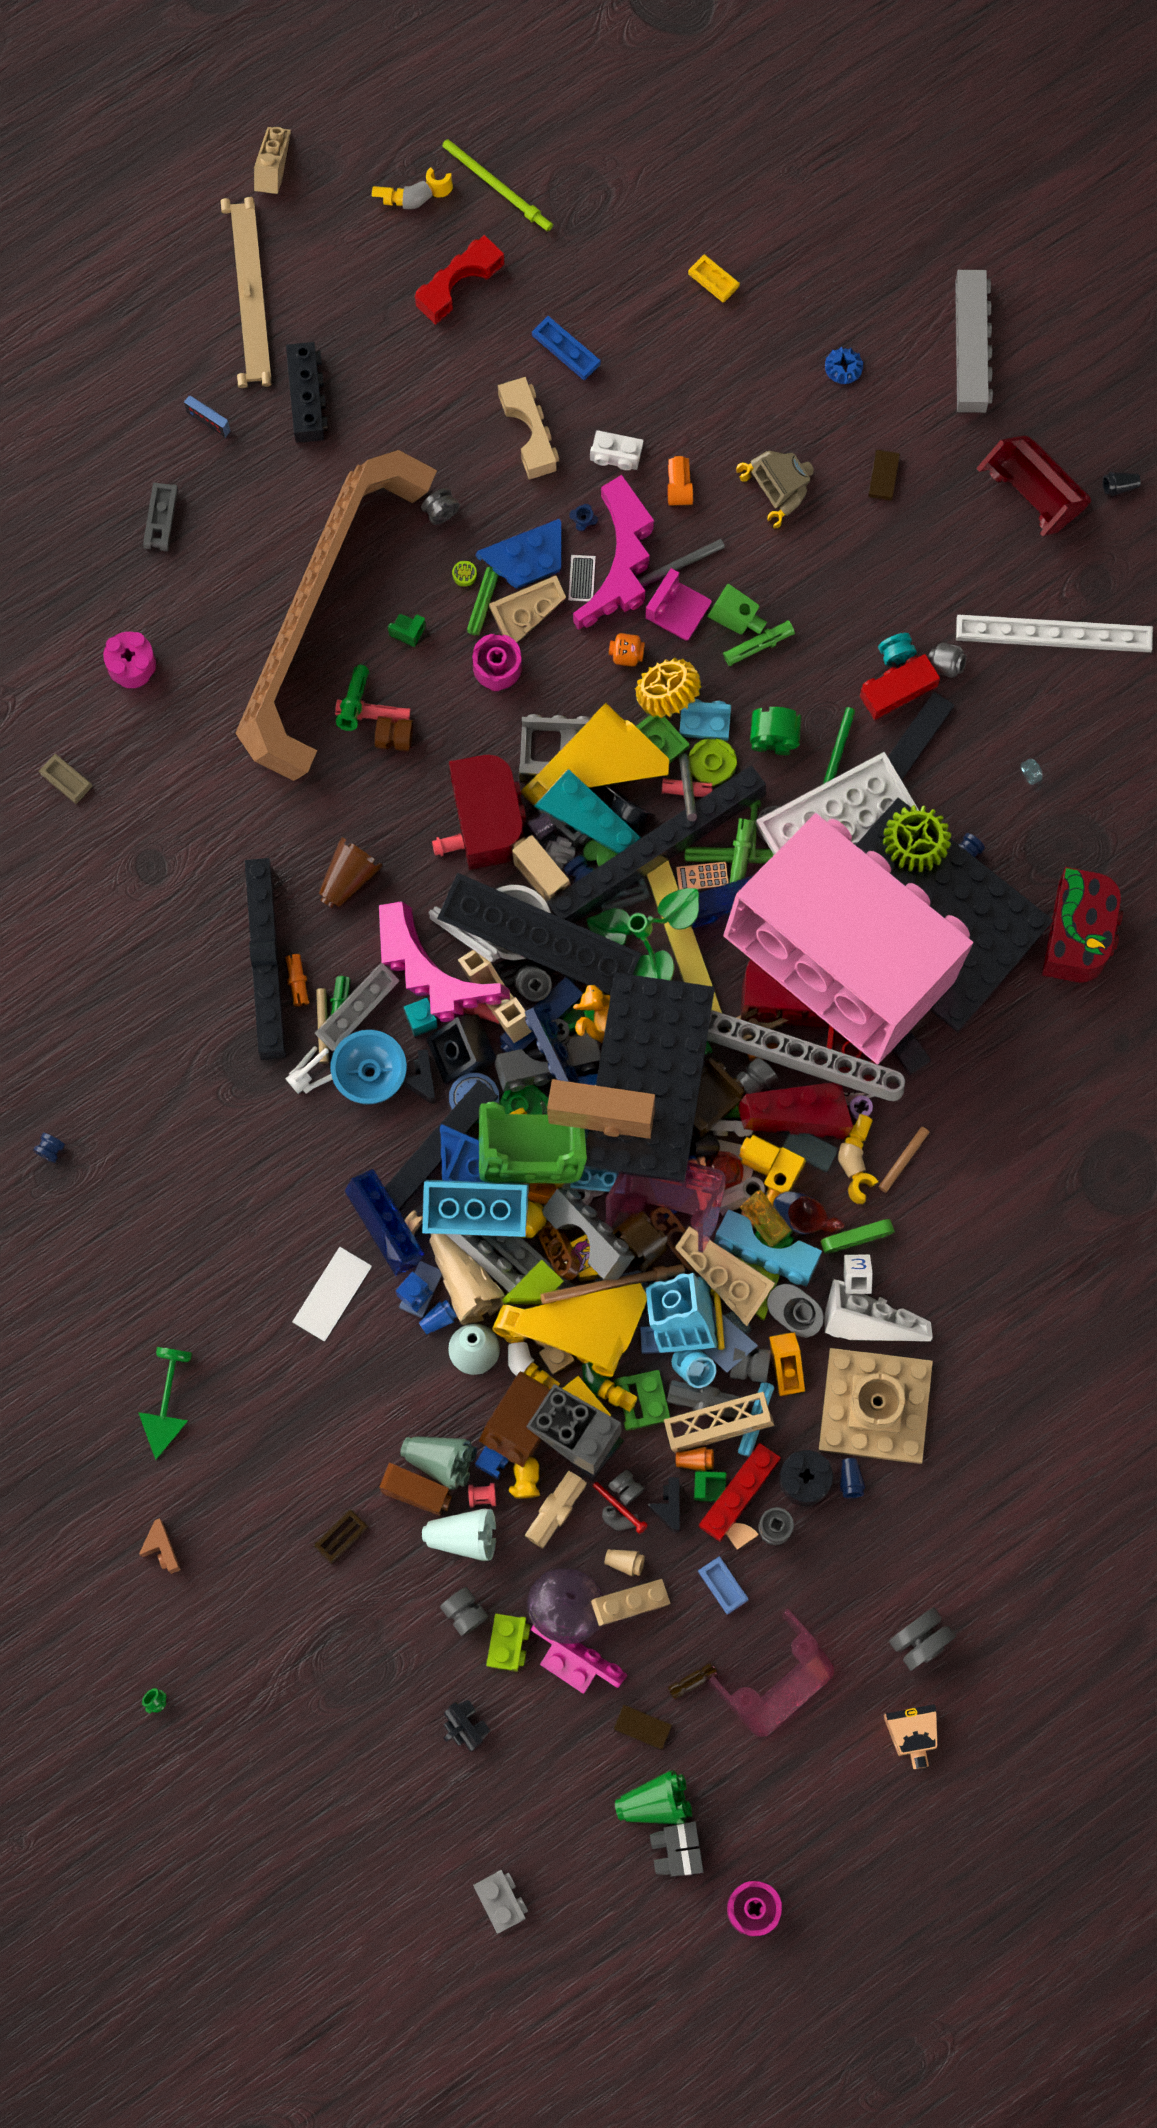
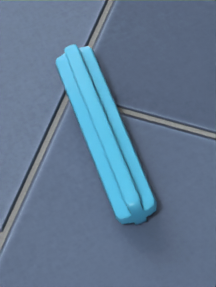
[738,1382,774,1457]

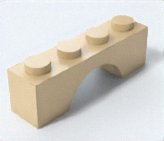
[498,377,559,480]
[458,950,532,1043]

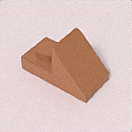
[140,1518,181,1574]

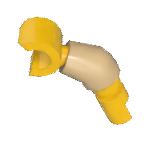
[838,1114,878,1204]

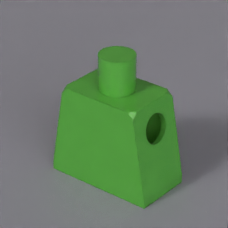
[707,584,767,634]

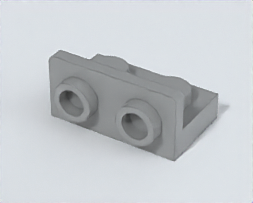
[473,1870,528,1934]

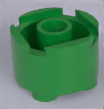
[750,707,801,755]

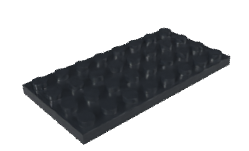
[583,972,715,1183]

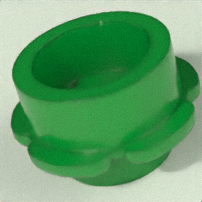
[142,1688,166,1714]

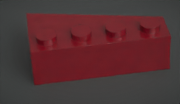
[738,1082,853,1139]

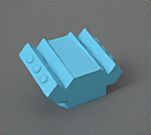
[646,1273,718,1353]

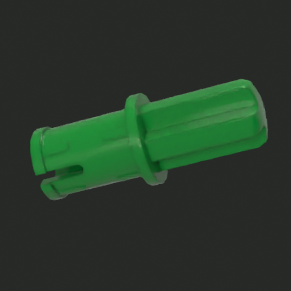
[330,976,351,1015]

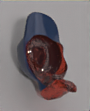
[773,1191,844,1235]

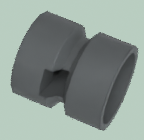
[514,965,552,1001]
[735,1057,779,1094]
[730,1348,771,1383]
[758,1507,794,1546]
[440,1587,489,1637]

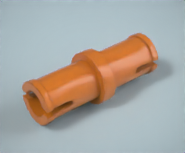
[285,954,310,1007]

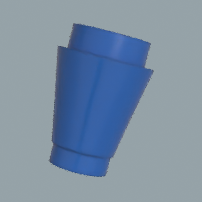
[419,1300,457,1335]

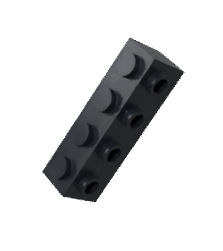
[286,342,328,443]

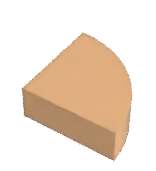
[726,1523,758,1550]

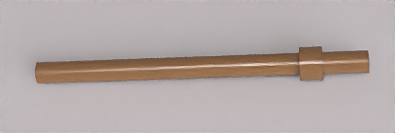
[541,1264,685,1304]

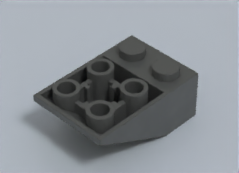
[526,1384,621,1475]

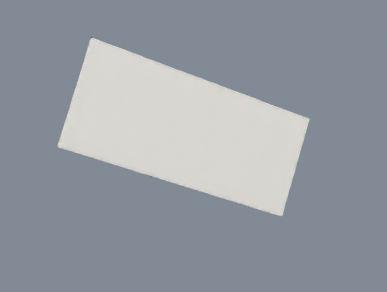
[292,1247,372,1341]

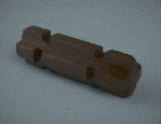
[668,1663,718,1699]

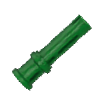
[336,665,369,731]

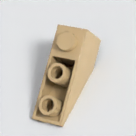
[254,127,291,194]

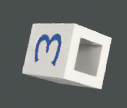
[844,1255,872,1294]

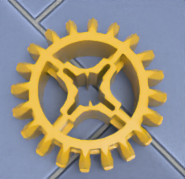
[635,658,701,718]

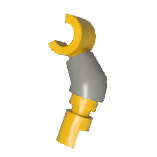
[372,167,453,209]

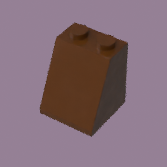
[479,1371,550,1467]

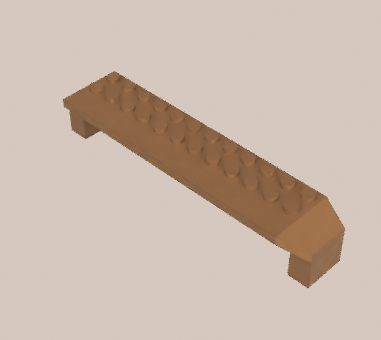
[236,450,437,781]

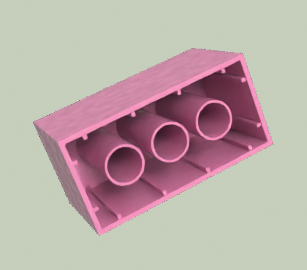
[723,813,973,1065]

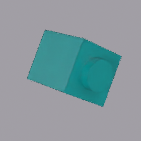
[404,998,438,1037]

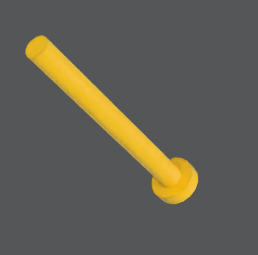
[710,1288,725,1350]

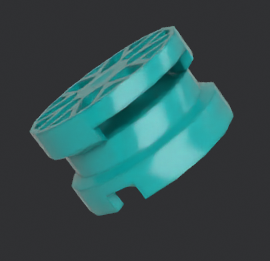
[878,633,917,666]

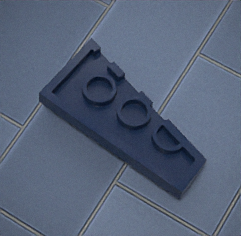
[524,1003,580,1083]

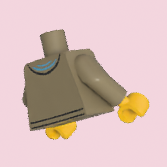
[736,451,813,529]

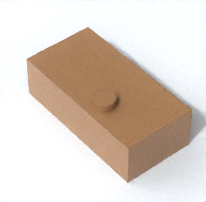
[547,1079,655,1138]

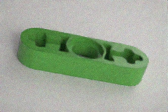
[820,1219,895,1254]

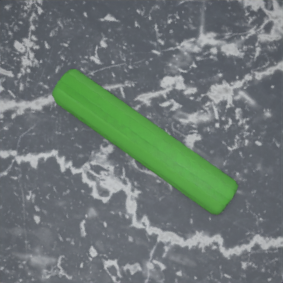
[467,567,499,636]

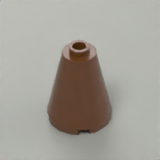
[319,837,383,908]

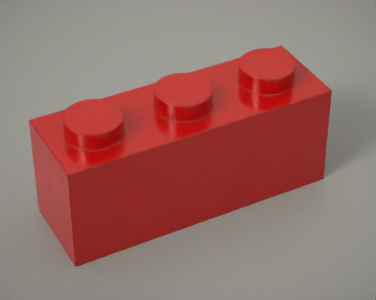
[860,654,940,720]

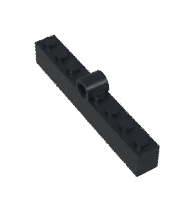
[245,858,286,1060]

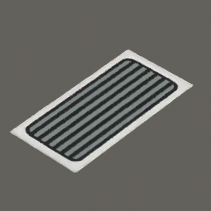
[569,555,596,601]

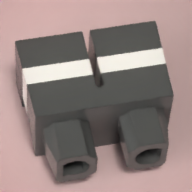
[650,1822,703,1877]

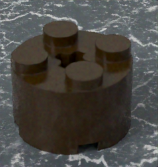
[612,1211,668,1272]

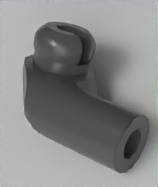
[602,1505,639,1531]

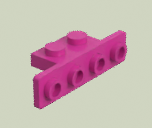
[531,1617,627,1694]

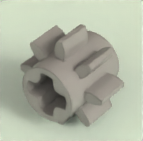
[545,836,575,869]

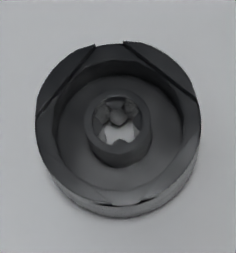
[779,1450,833,1506]

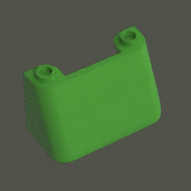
[479,1102,587,1184]

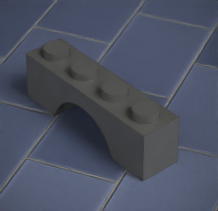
[495,1034,601,1092]
[542,1189,635,1280]

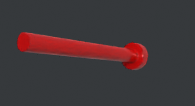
[593,1482,648,1534]

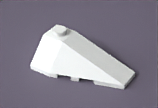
[824,1279,933,1341]

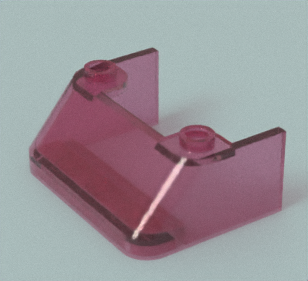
[606,1162,726,1253]
[708,1609,834,1737]

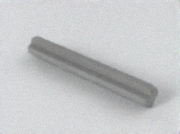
[429,907,500,962]

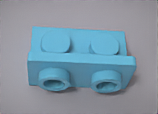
[679,699,731,741]

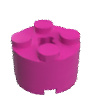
[103,632,156,688]
[472,634,522,692]
[727,1881,782,1937]

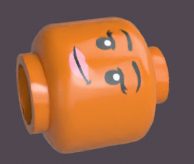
[609,633,645,667]

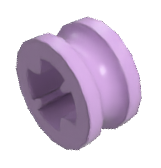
[849,1095,873,1119]

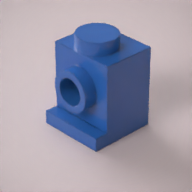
[396,1272,433,1313]
[475,1446,509,1480]

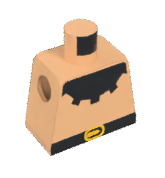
[884,1704,937,1769]

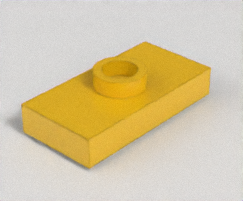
[688,254,740,303]

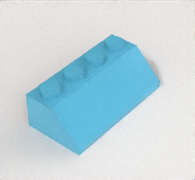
[422,1180,529,1237]

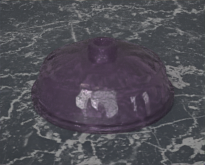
[527,1569,603,1644]

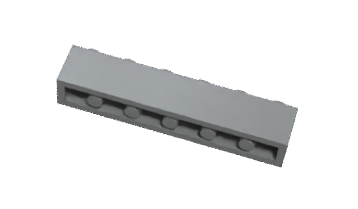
[955,270,993,413]

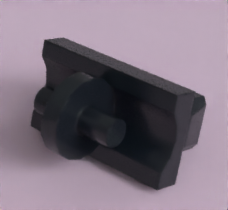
[443,1700,490,1752]

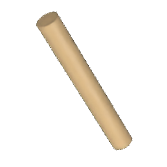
[316,988,329,1064]

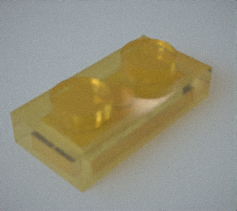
[740,1190,792,1247]

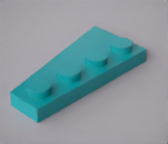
[534,769,641,854]

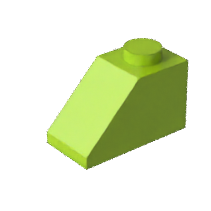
[502,1260,563,1305]

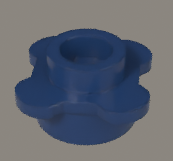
[569,504,598,531]

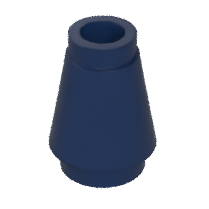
[840,1458,866,1498]

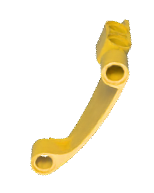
[521,703,669,809]

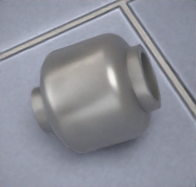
[928,643,967,678]

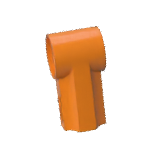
[668,456,693,506]

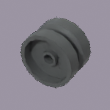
[888,1607,957,1671]

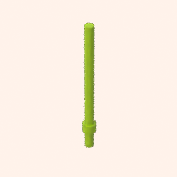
[442,139,553,232]

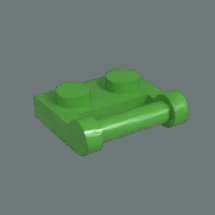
[614,1370,670,1431]

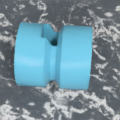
[671,1349,716,1388]

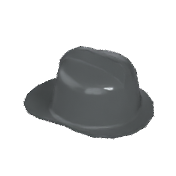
[767,1284,824,1338]

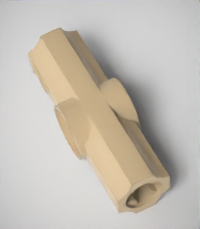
[525,1471,587,1548]

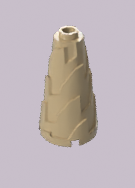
[429,1233,505,1325]

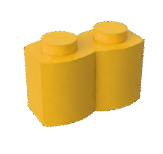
[739,1135,781,1176]

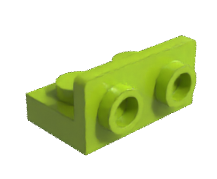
[486,1614,530,1672]

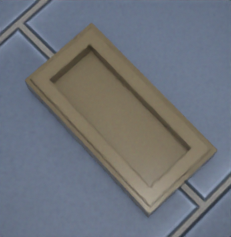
[39,754,93,804]

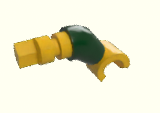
[576,1356,637,1412]

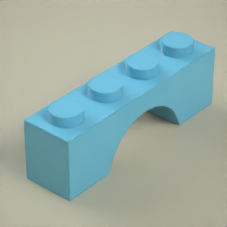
[714,1209,822,1287]

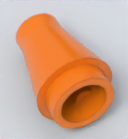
[676,1446,714,1472]

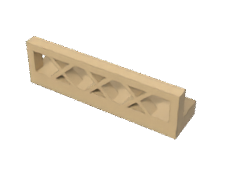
[664,1392,775,1454]

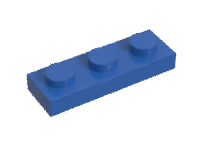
[532,316,601,381]

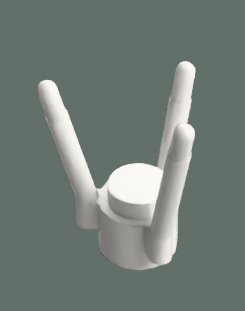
[285,1046,333,1094]

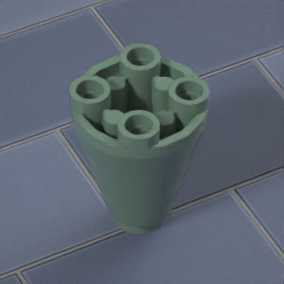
[401,1436,477,1490]

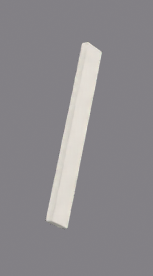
[956,615,1153,652]

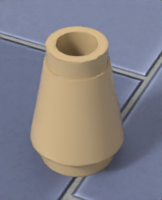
[605,1549,645,1577]

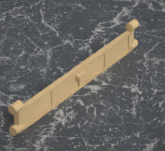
[221,197,272,388]

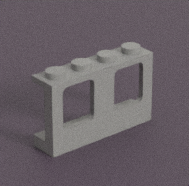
[519,714,618,785]

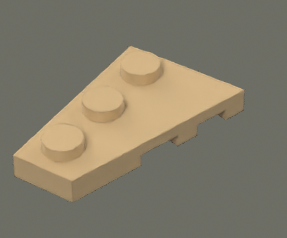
[489,576,566,643]

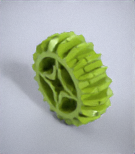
[883,805,951,872]

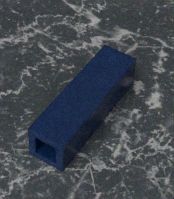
[500,977,583,1053]

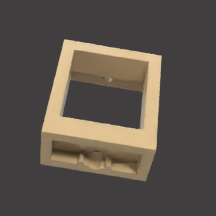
[512,835,570,903]

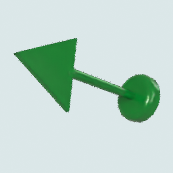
[138,1347,192,1460]

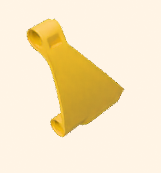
[492,1283,647,1377]

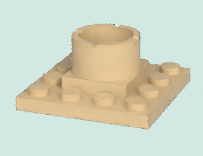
[819,1348,933,1464]

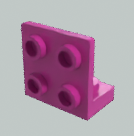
[646,568,712,641]

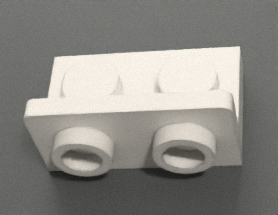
[590,430,643,470]

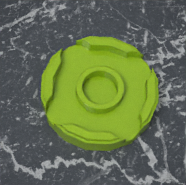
[689,739,737,787]

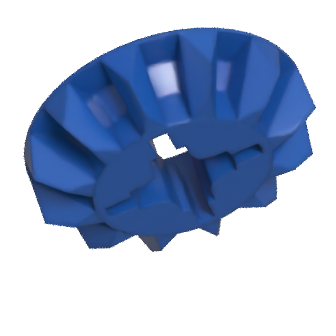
[825,346,863,384]

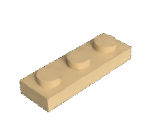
[591,1579,671,1626]

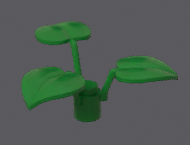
[587,888,699,980]

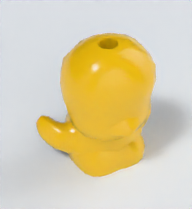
[509,1457,540,1499]

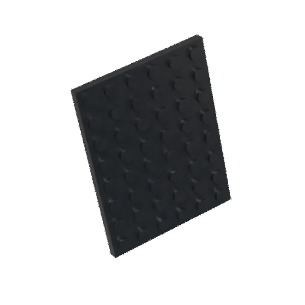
[856,797,1054,1033]

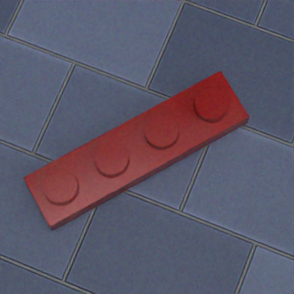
[699,1443,781,1542]

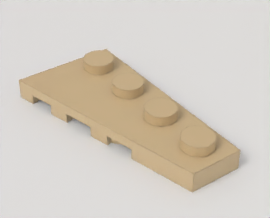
[675,1226,775,1326]

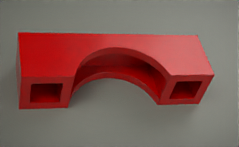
[415,235,505,325]

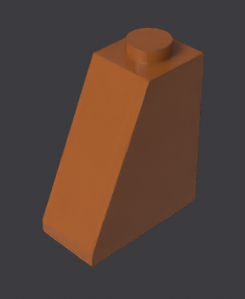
[380,1463,452,1516]

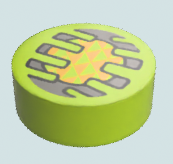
[452,561,477,587]

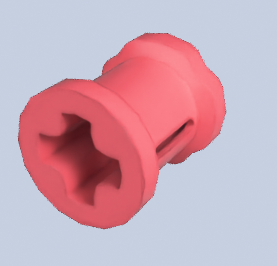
[468,1483,496,1508]

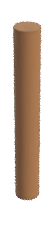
[878,1127,930,1193]

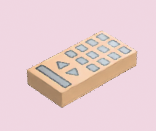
[676,862,729,891]

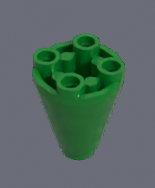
[615,1770,692,1824]

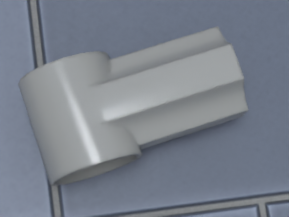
[713,1177,765,1216]

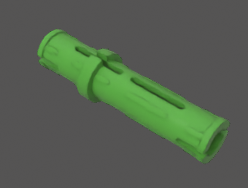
[723,620,795,666]
[727,818,755,894]

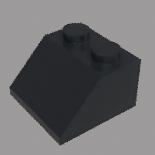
[426,1015,496,1084]

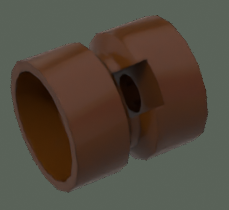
[375,716,413,752]

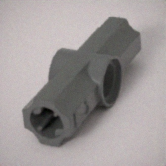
[667,1380,744,1419]

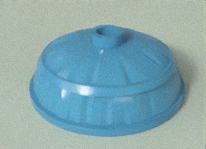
[330,1030,407,1104]

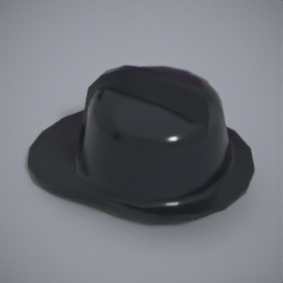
[605,785,655,832]

